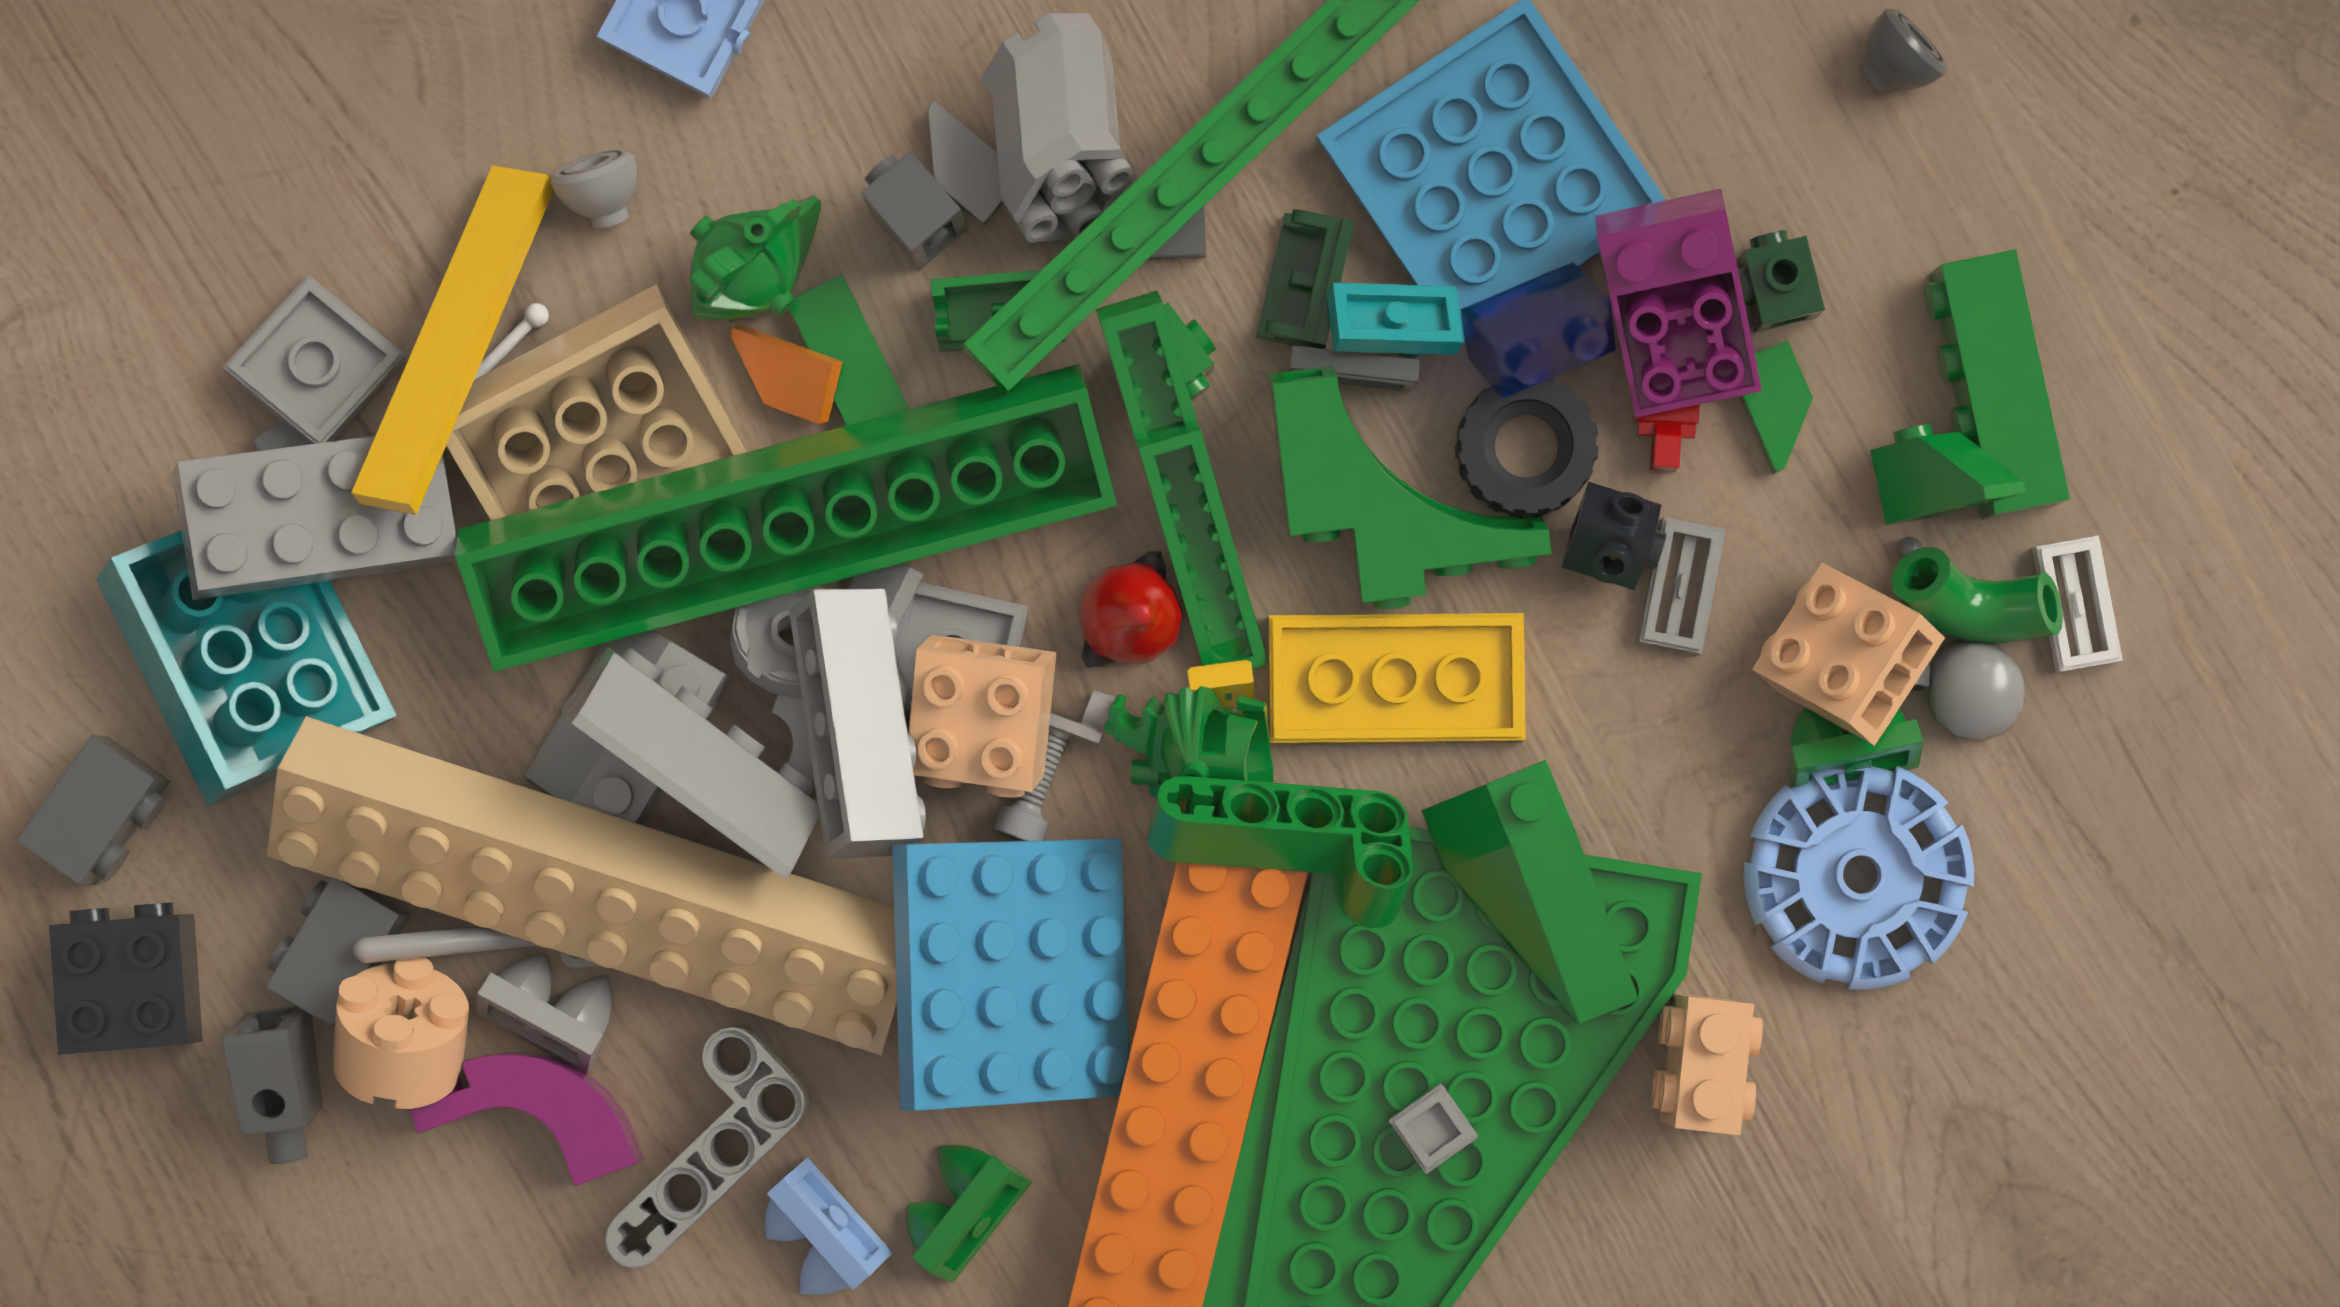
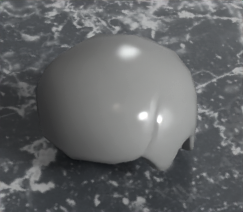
[1928,640,2025,741]

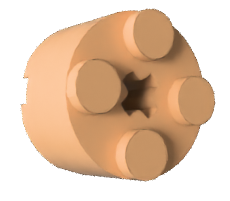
[333,957,469,1109]

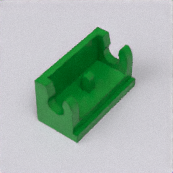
[931,270,1065,352]

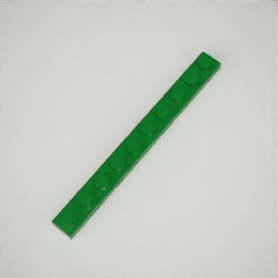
[961,0,1420,394]

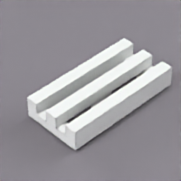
[2032,535,2123,673]

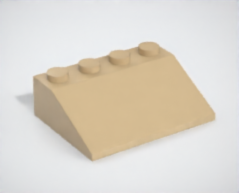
[446,284,747,520]

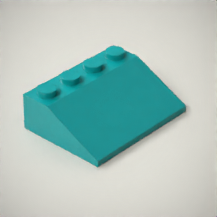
[96,530,397,807]

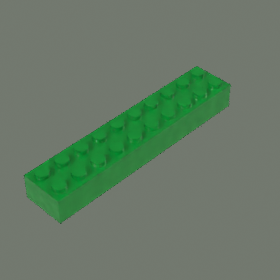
[455,364,1117,672]

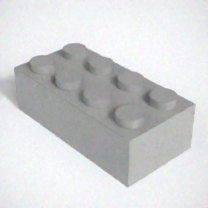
[172,436,457,600]

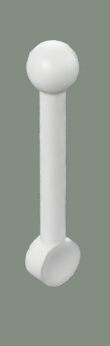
[474,303,549,380]

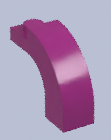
[409,1052,644,1186]

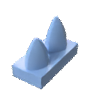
[764,1157,893,1295]

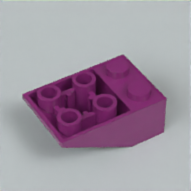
[1595,189,1762,417]

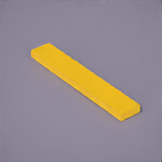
[351,165,554,515]

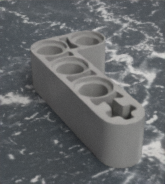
[605,1025,810,1268]

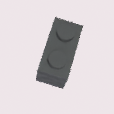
[861,151,967,271]
[16,735,170,885]
[266,877,411,1026]

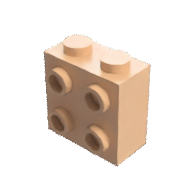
[1752,563,1945,746]
[909,635,1057,798]
[1651,993,1763,1136]

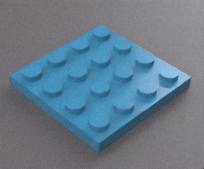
[1316,0,1666,344]
[892,839,1129,1111]

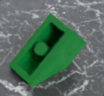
[1870,424,2026,525]

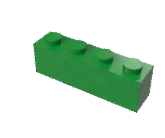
[1924,249,2070,520]

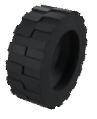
[1455,373,1599,518]

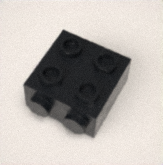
[49,902,203,1055]

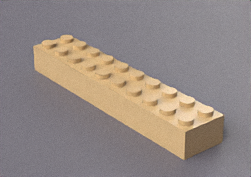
[267,716,897,1056]

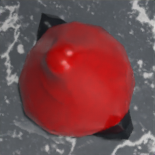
[1079,551,1183,668]

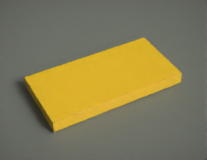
[1268,613,1526,744]

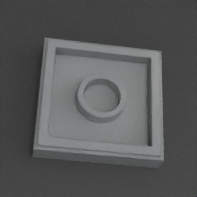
[223,274,407,444]
[894,582,1029,711]

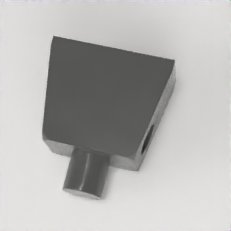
[222,1006,322,1164]

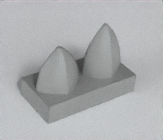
[475,955,612,1074]

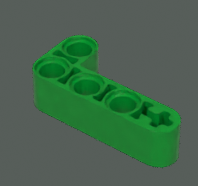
[1147,776,1413,928]

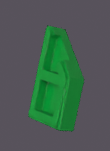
[1739,340,1813,474]

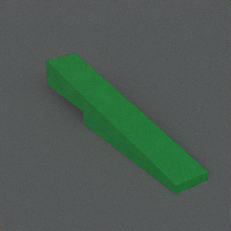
[1096,290,1269,669]

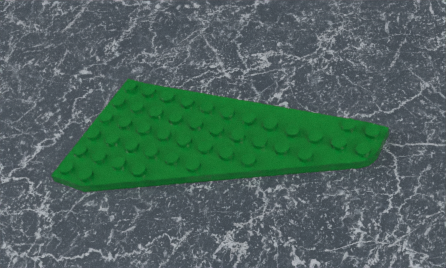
[1202,827,1702,1307]

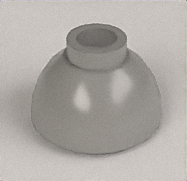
[550,149,638,229]

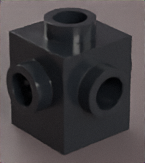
[1562,481,1667,590]

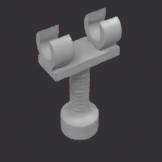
[993,674,1116,841]

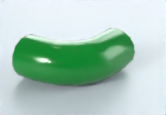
[1891,547,2063,644]

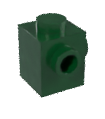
[1736,230,1825,333]

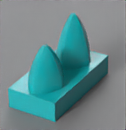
[1327,283,1464,359]

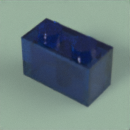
[1460,262,1616,399]

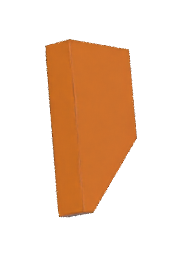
[730,325,843,424]

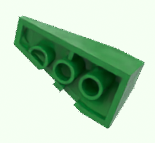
[1421,760,1639,1025]

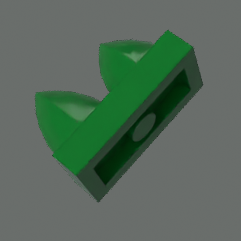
[1788,708,1924,788]
[906,1145,1032,1283]

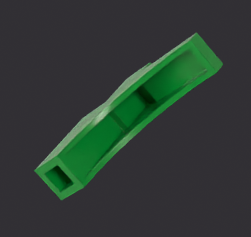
[1269,365,1551,609]

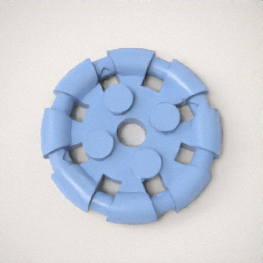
[1743,760,1974,990]

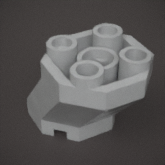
[980,13,1135,243]

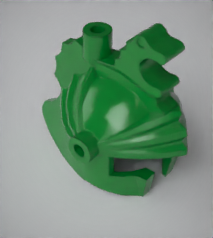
[689,195,821,323]
[1103,686,1274,798]

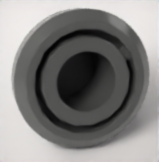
[1860,9,1946,94]

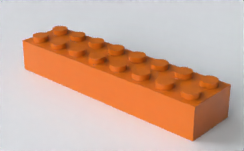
[1068,862,1308,1307]

